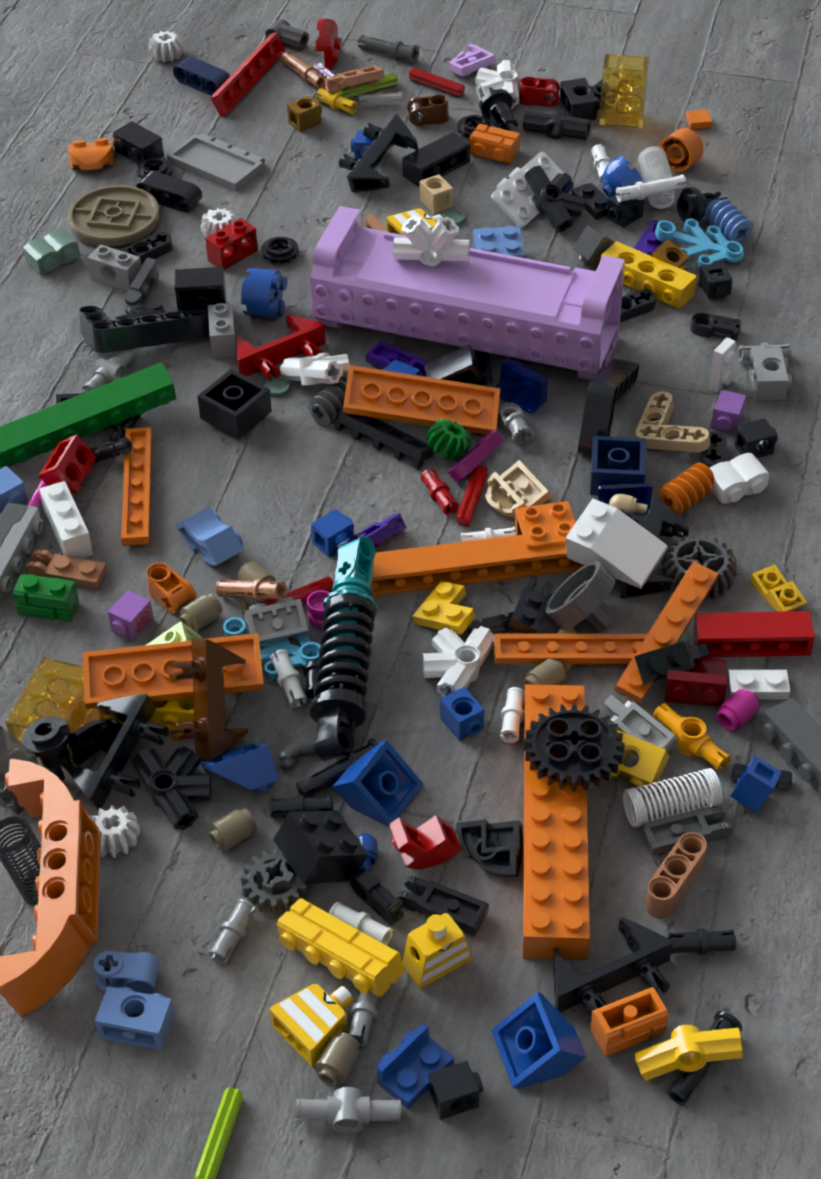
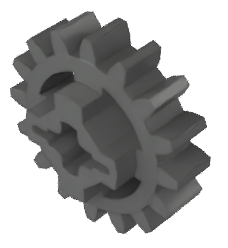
[241,848,310,914]

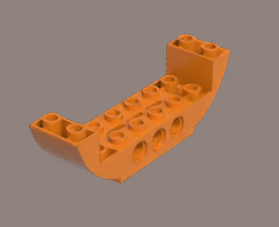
[0,759,101,1016]

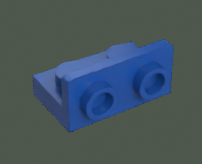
[377,1023,454,1109]

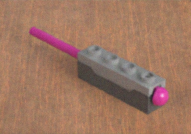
[0,480,47,603]

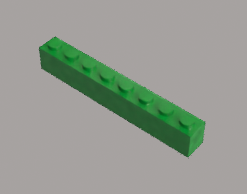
[0,362,177,469]

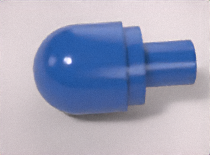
[357,833,378,872]

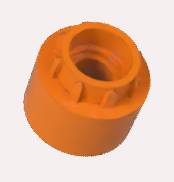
[659,128,704,173]

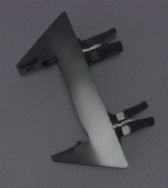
[339,114,419,192]
[620,497,690,598]
[63,694,169,810]
[553,917,673,1017]

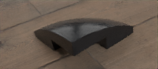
[68,719,123,766]
[456,819,523,877]

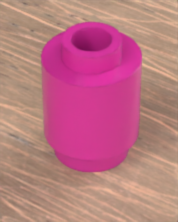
[716,689,760,731]

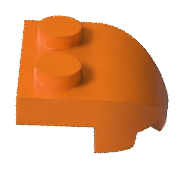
[68,138,114,170]

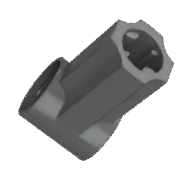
[265,19,309,50]

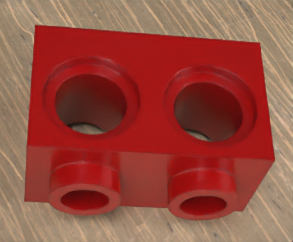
[205,218,258,270]
[38,435,97,495]

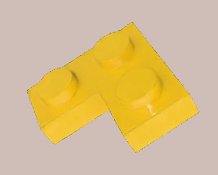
[412,581,476,635]

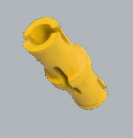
[316,88,358,115]

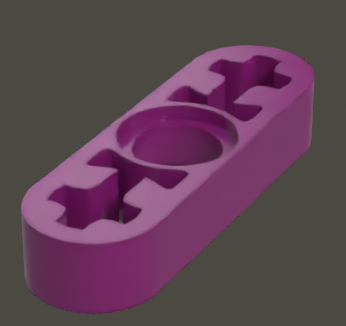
[447,429,505,482]

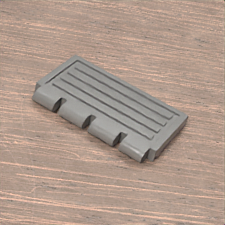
[167,133,265,191]

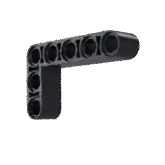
[79,306,210,353]
[578,358,639,456]

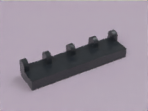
[335,410,434,470]

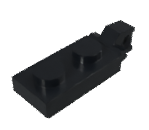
[634,641,710,684]

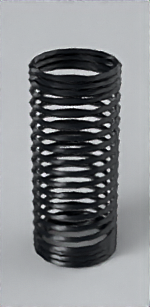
[0,816,41,905]

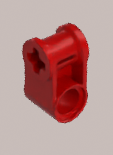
[519,77,560,107]

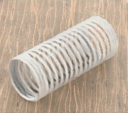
[638,146,677,209]
[623,768,723,828]

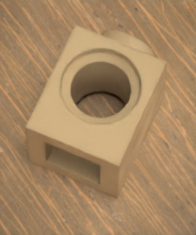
[420,174,453,214]

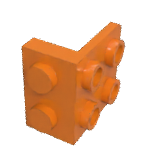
[515,501,576,549]

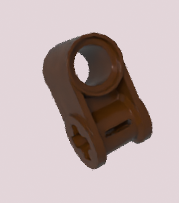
[407,95,449,126]

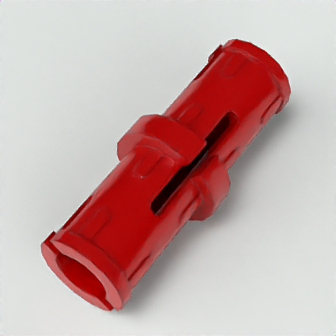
[421,469,459,515]

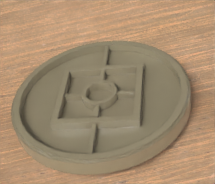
[68,185,160,247]

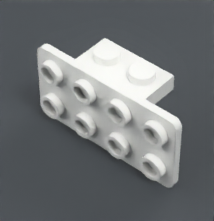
[491,152,564,228]

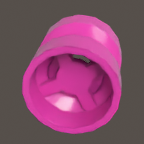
[307,590,330,630]

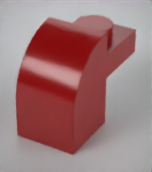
[389,815,462,870]

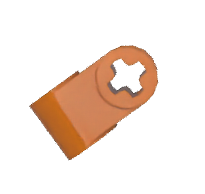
[146,563,196,614]

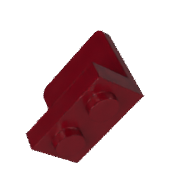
[665,657,727,707]

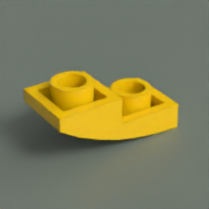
[749,564,807,612]

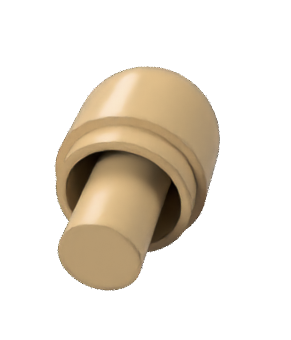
[609,494,648,515]

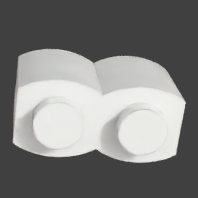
[710,453,769,504]

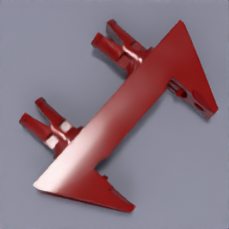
[236,315,326,381]

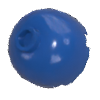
[602,156,644,198]

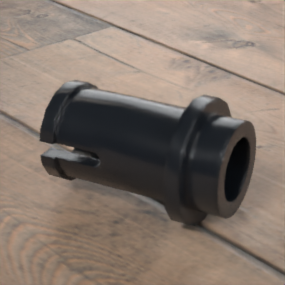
[303,660,318,699]

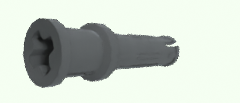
[358,35,419,64]

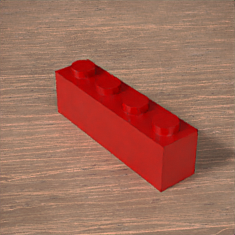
[693,611,815,658]

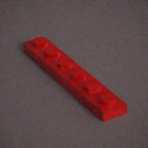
[210,33,286,116]

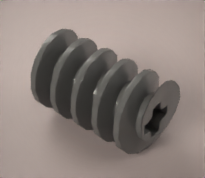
[309,375,348,427]

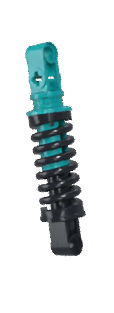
[310,536,377,761]

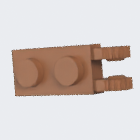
[25,549,107,589]

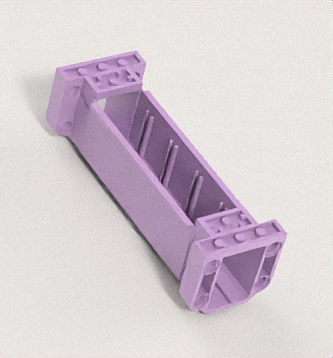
[310,206,625,380]

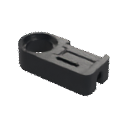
[690,313,741,341]
[349,868,404,925]

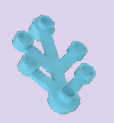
[655,219,744,269]
[223,617,321,680]

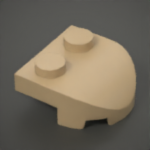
[485,460,552,518]

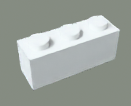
[39,481,93,559]

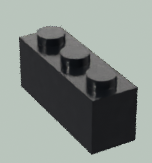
[402,132,470,188]

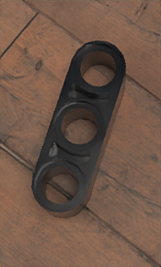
[136,171,202,213]

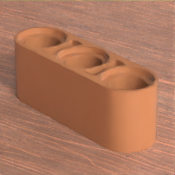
[645,832,707,918]

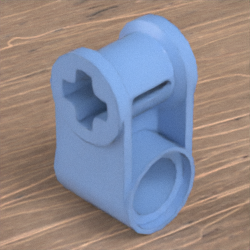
[93,951,159,994]

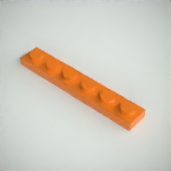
[121,427,152,546]
[614,561,719,704]
[494,634,647,664]

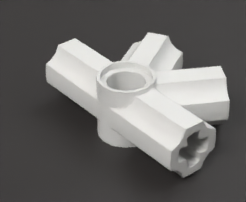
[475,60,519,109]
[393,216,470,267]
[280,353,349,385]
[423,626,494,697]

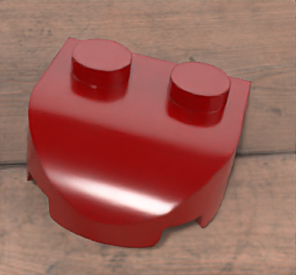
[316,18,342,70]

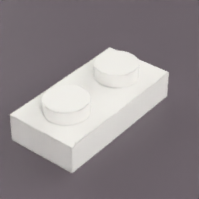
[709,337,736,393]
[727,670,790,700]

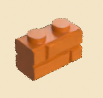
[470,124,521,164]
[590,987,669,1057]

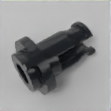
[479,87,518,131]
[677,187,727,223]
[22,717,75,781]

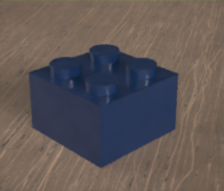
[590,436,646,498]

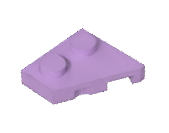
[449,44,496,76]

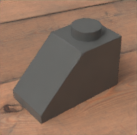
[572,225,615,266]

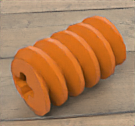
[658,462,715,516]

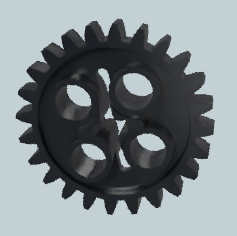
[524,704,625,792]

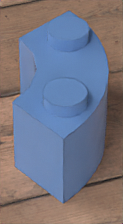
[175,507,244,566]

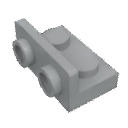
[244,597,309,644]

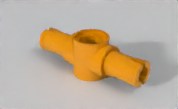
[653,703,731,771]

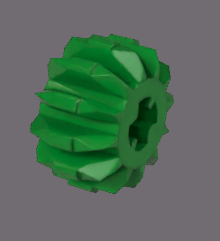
[426,418,472,461]

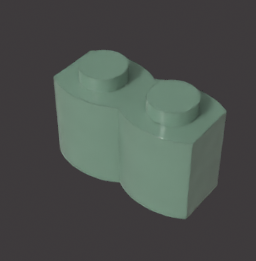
[23,229,80,274]

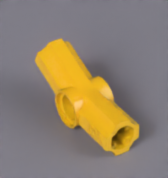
[635,1025,743,1081]

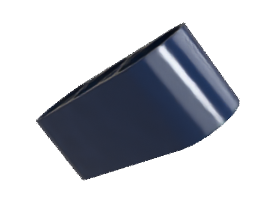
[173,57,230,96]

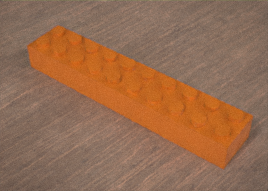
[523,684,590,960]

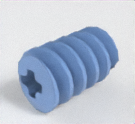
[704,199,753,243]

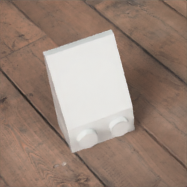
[565,499,667,589]

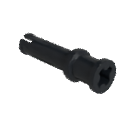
[295,738,378,797]
[667,1010,743,1106]

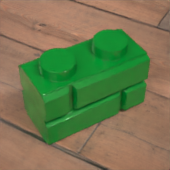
[13,574,79,621]

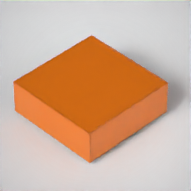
[686,109,712,130]

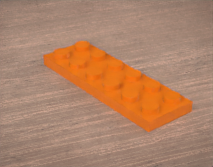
[342,365,500,435]
[82,633,264,709]

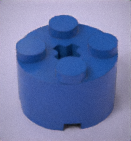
[241,267,287,319]

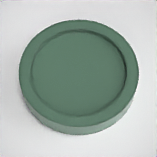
[442,209,465,226]
[265,377,290,397]

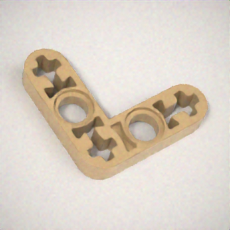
[636,391,710,452]

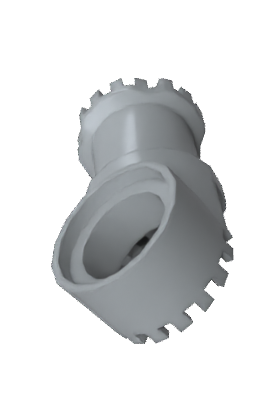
[499,403,535,446]

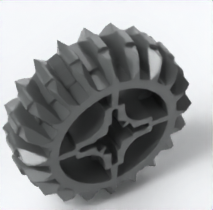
[662,534,737,599]

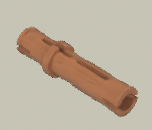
[281,51,326,89]
[215,579,288,601]

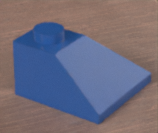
[333,740,424,827]
[200,742,279,793]
[491,992,586,1089]

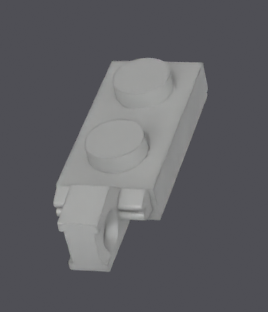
[604,695,678,752]

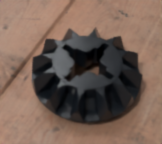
[457,114,492,137]
[137,158,172,179]
[261,237,299,263]

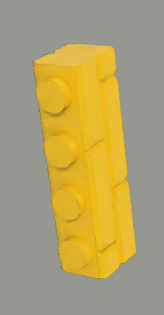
[277,898,404,997]

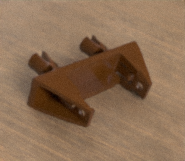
[168,639,248,760]

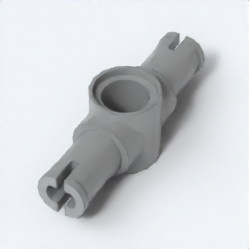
[82,349,136,393]
[296,1087,401,1134]

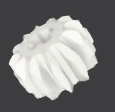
[149,30,184,63]
[201,208,238,237]
[91,805,140,859]

